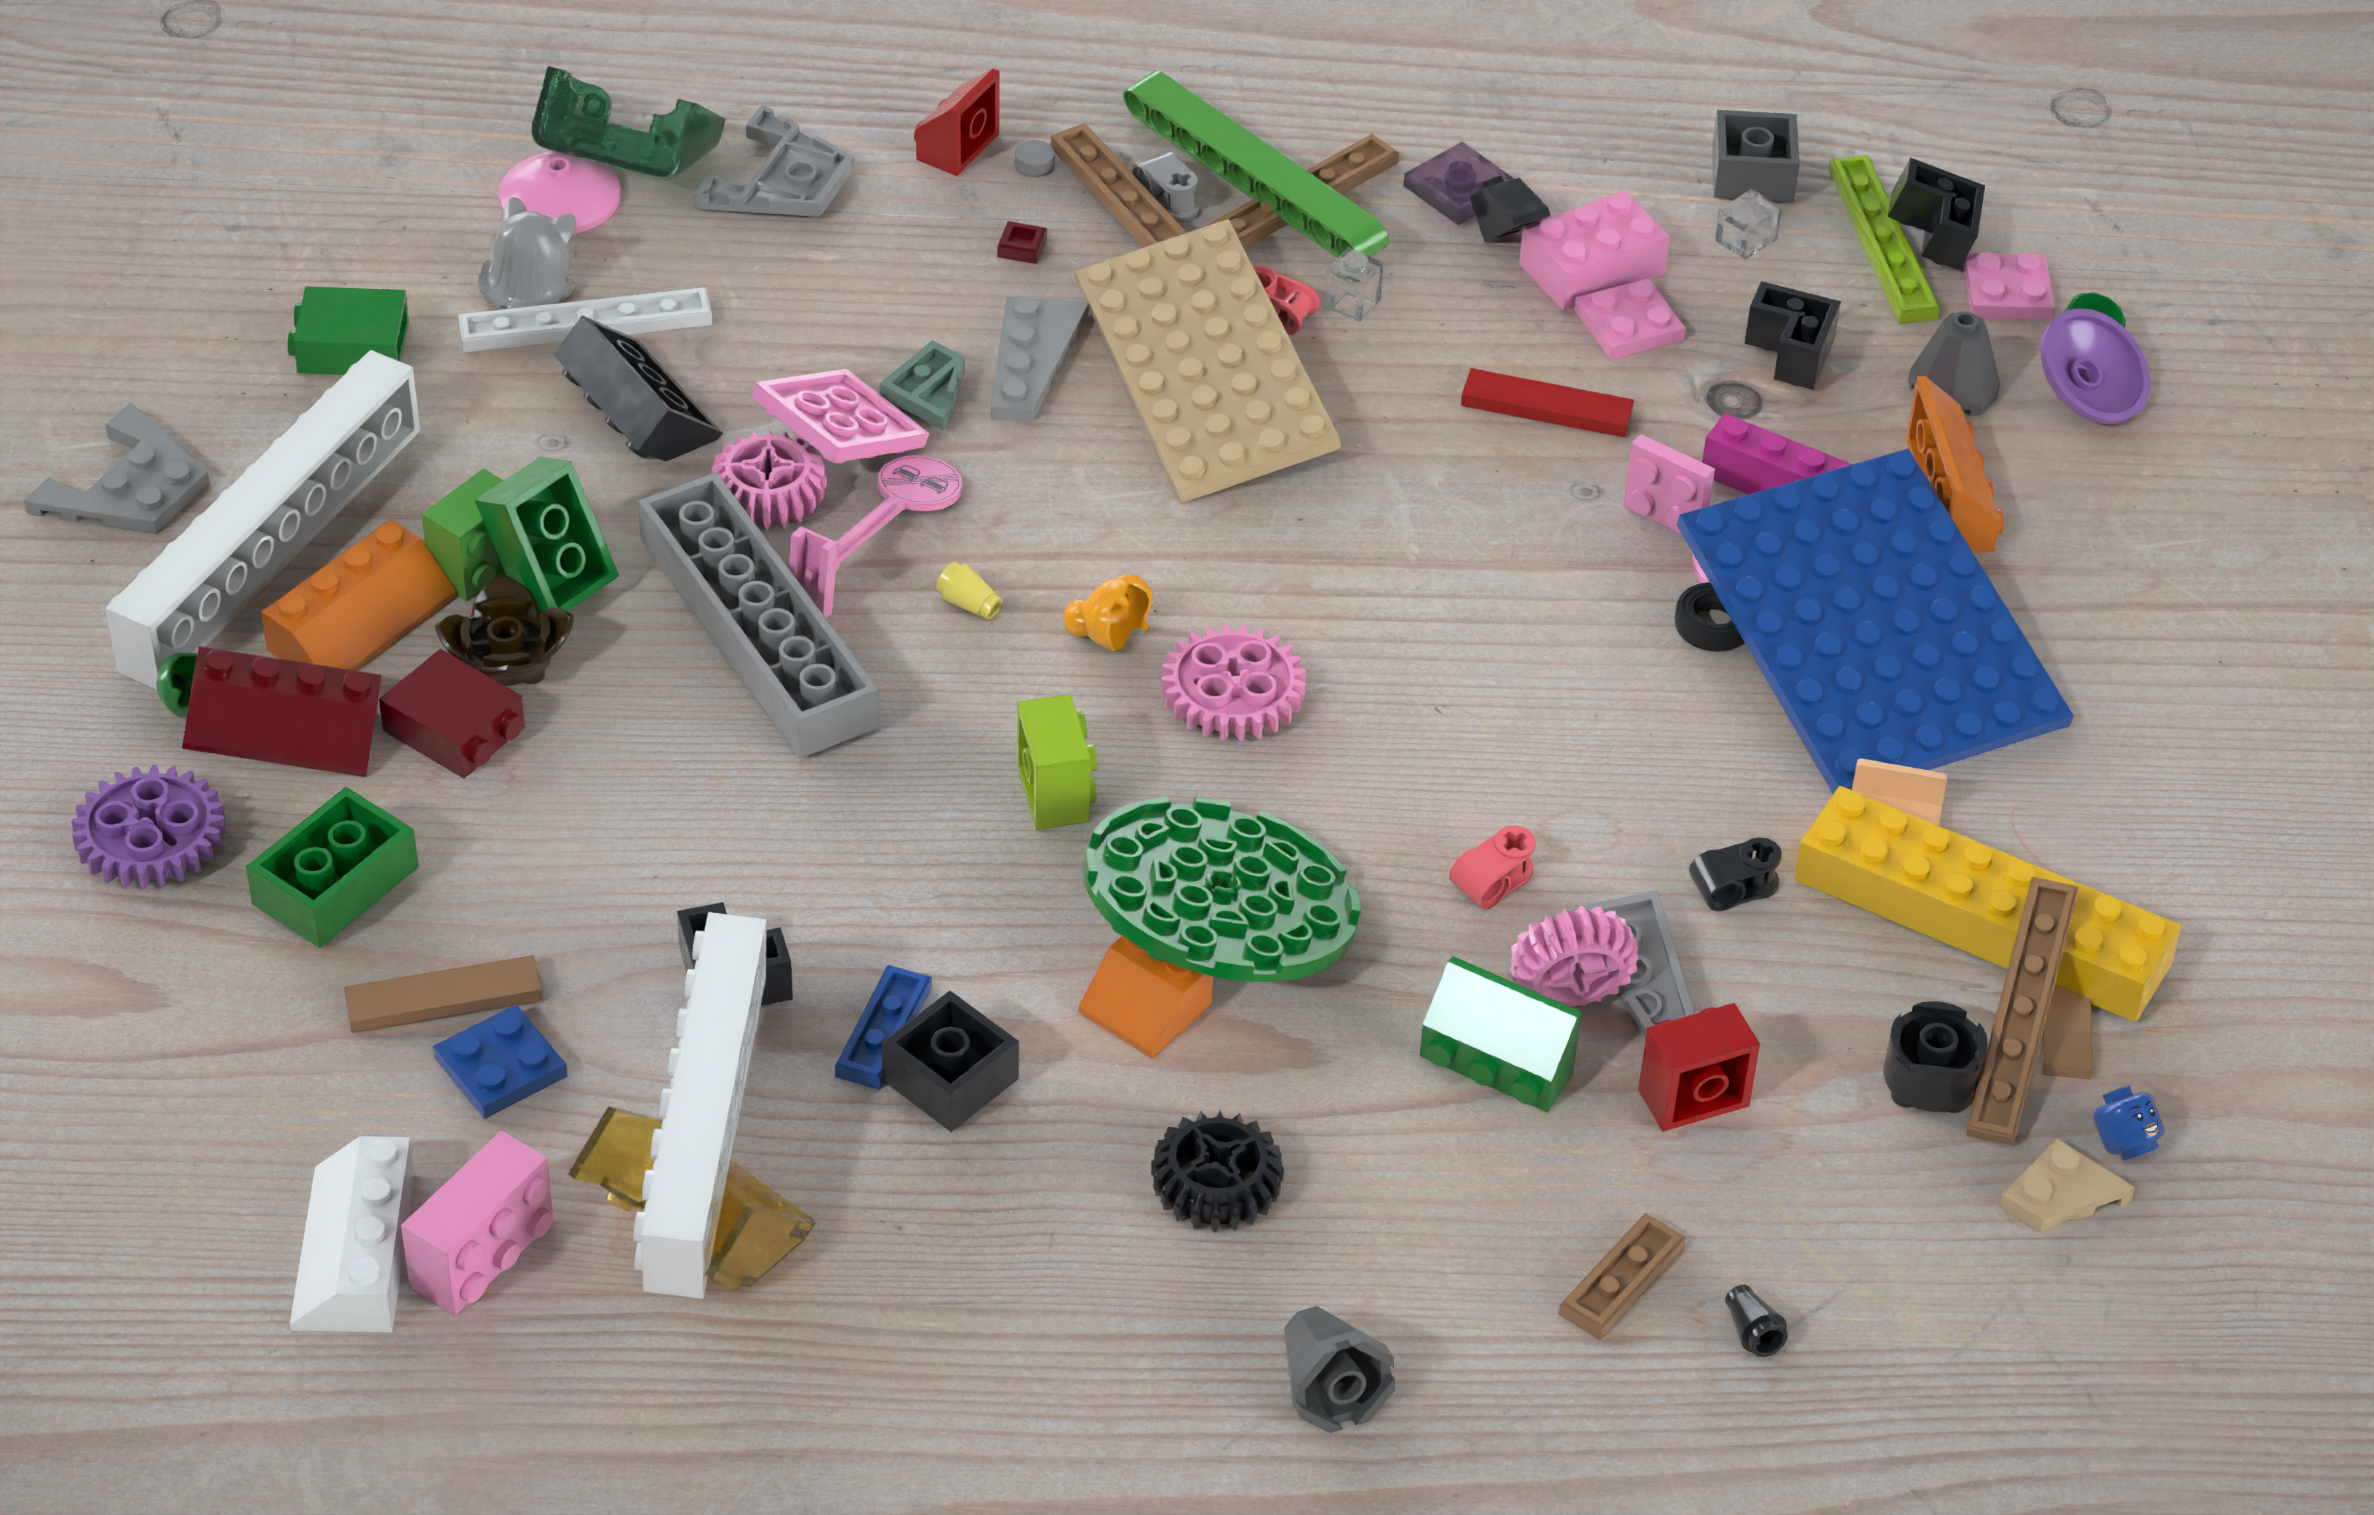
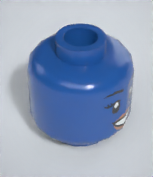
[2093,1085,2165,1161]

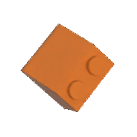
[1078,935,1213,1059]

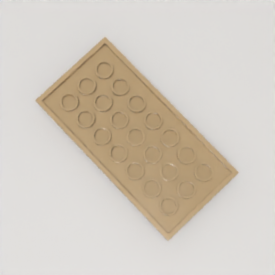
[1075,219,1341,504]

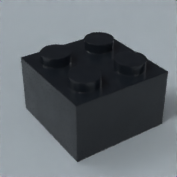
[881,990,1019,1132]

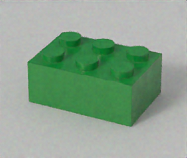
[474,457,619,612]
[246,787,419,948]

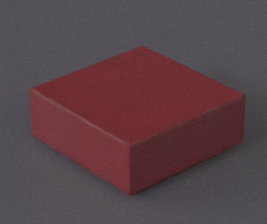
[997,221,1047,264]

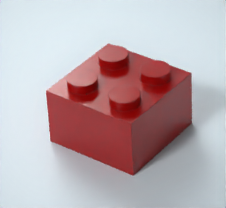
[1638,1002,1760,1132]

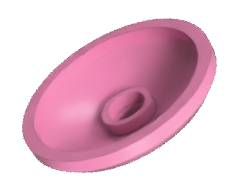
[499,150,621,234]

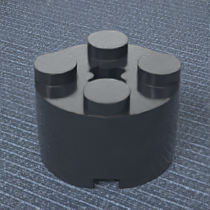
[1883,1001,1988,1113]

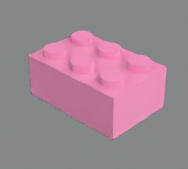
[1519,190,1670,311]
[401,1130,554,1316]

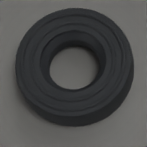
[1674,582,1744,651]

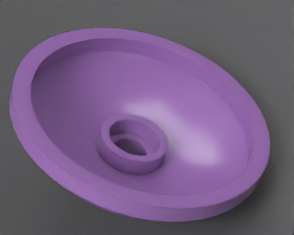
[2040,308,2150,424]

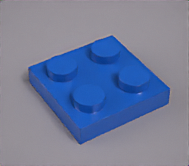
[433,1004,568,1119]

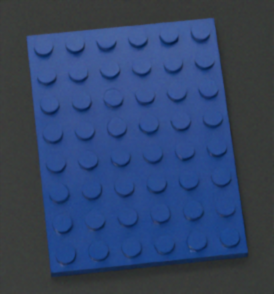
[1677,448,2074,794]

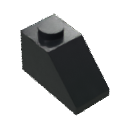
[1469,175,1551,243]

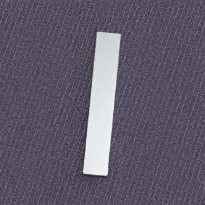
[458,287,712,353]

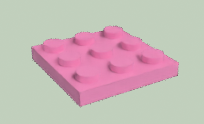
[751,369,929,463]

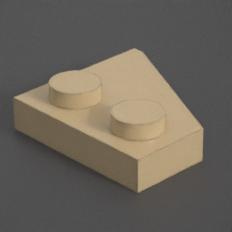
[1999,1138,2135,1232]

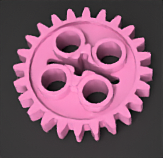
[1161,624,1306,741]

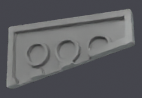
[991,297,1089,422]
[1567,890,1695,1039]

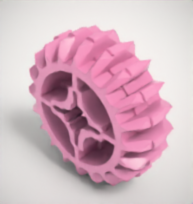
[710,430,827,530]
[1510,906,1639,1008]

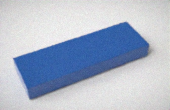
[835,965,932,1090]

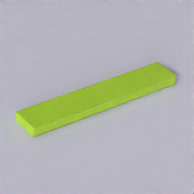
[1829,155,1940,324]

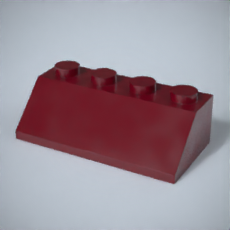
[182,646,382,777]

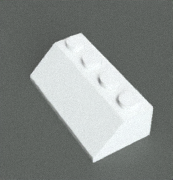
[290,1136,415,1333]

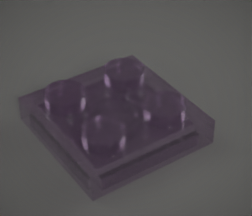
[1403,142,1515,226]

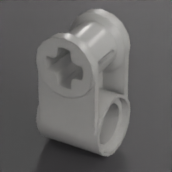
[1132,151,1199,223]

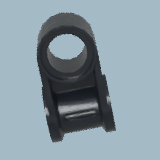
[1689,837,1782,911]

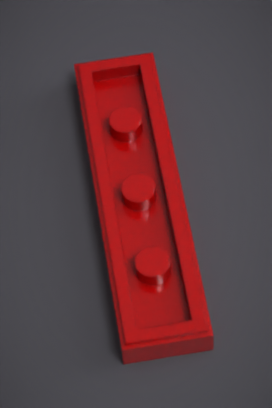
[1461,368,1634,437]

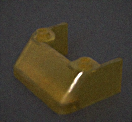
[568,1106,816,1290]

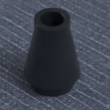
[1725,1285,1788,1357]

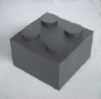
[1712,110,1800,202]

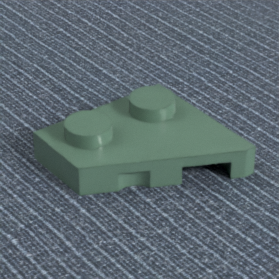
[879,340,965,430]

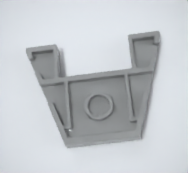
[693,105,854,217]
[24,403,210,534]

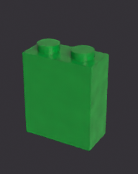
[288,286,409,375]

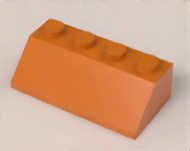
[1906,376,2004,553]
[261,519,457,671]

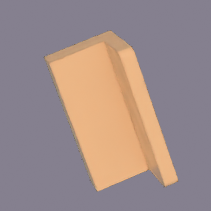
[1852,759,1948,826]

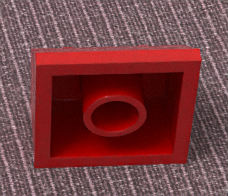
[914,68,1000,176]

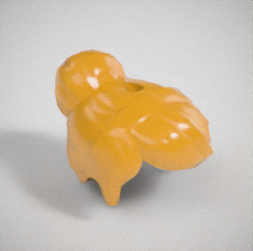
[1063,574,1153,652]

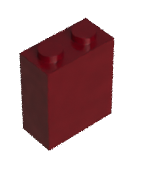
[379,648,525,779]

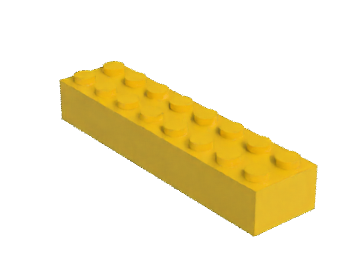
[1794,785,2181,1023]

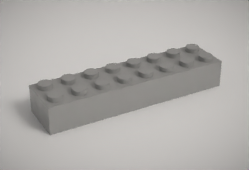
[638,473,880,759]

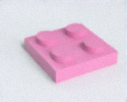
[1963,252,2055,320]
[1574,278,1686,360]
[1624,434,1715,534]

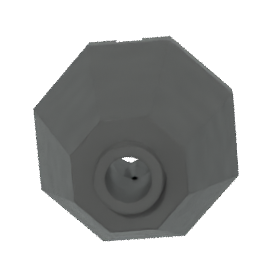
[1908,311,2000,416]
[1284,1306,1395,1433]

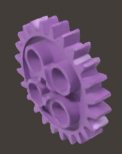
[71,765,226,889]

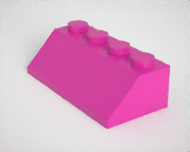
[1702,413,1853,494]

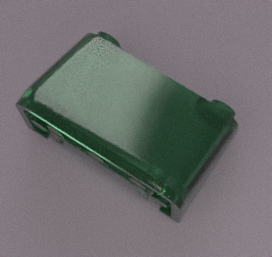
[531,66,726,180]

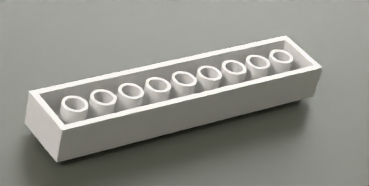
[105,350,420,690]

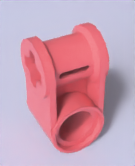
[1253,266,1320,335]
[1449,825,1536,909]

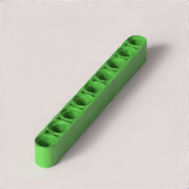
[1123,70,1389,268]

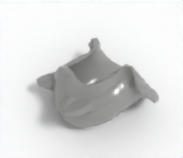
[478,197,576,310]

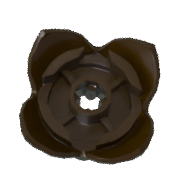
[435,573,574,686]

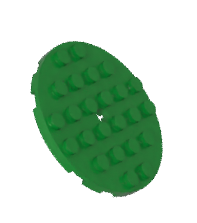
[1083,797,1361,982]

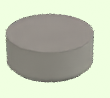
[1015,140,1055,176]

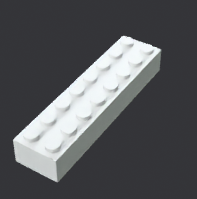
[633,912,766,1299]

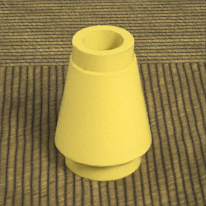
[936,561,1003,620]

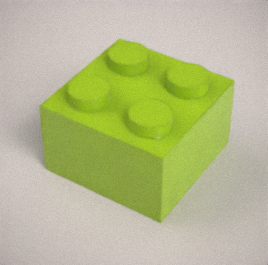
[1017,694,1097,830]

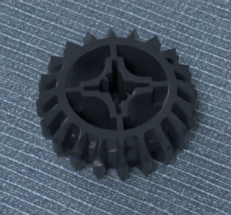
[1151,1110,1284,1233]

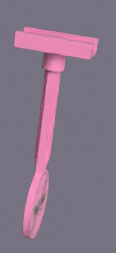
[789,455,962,619]

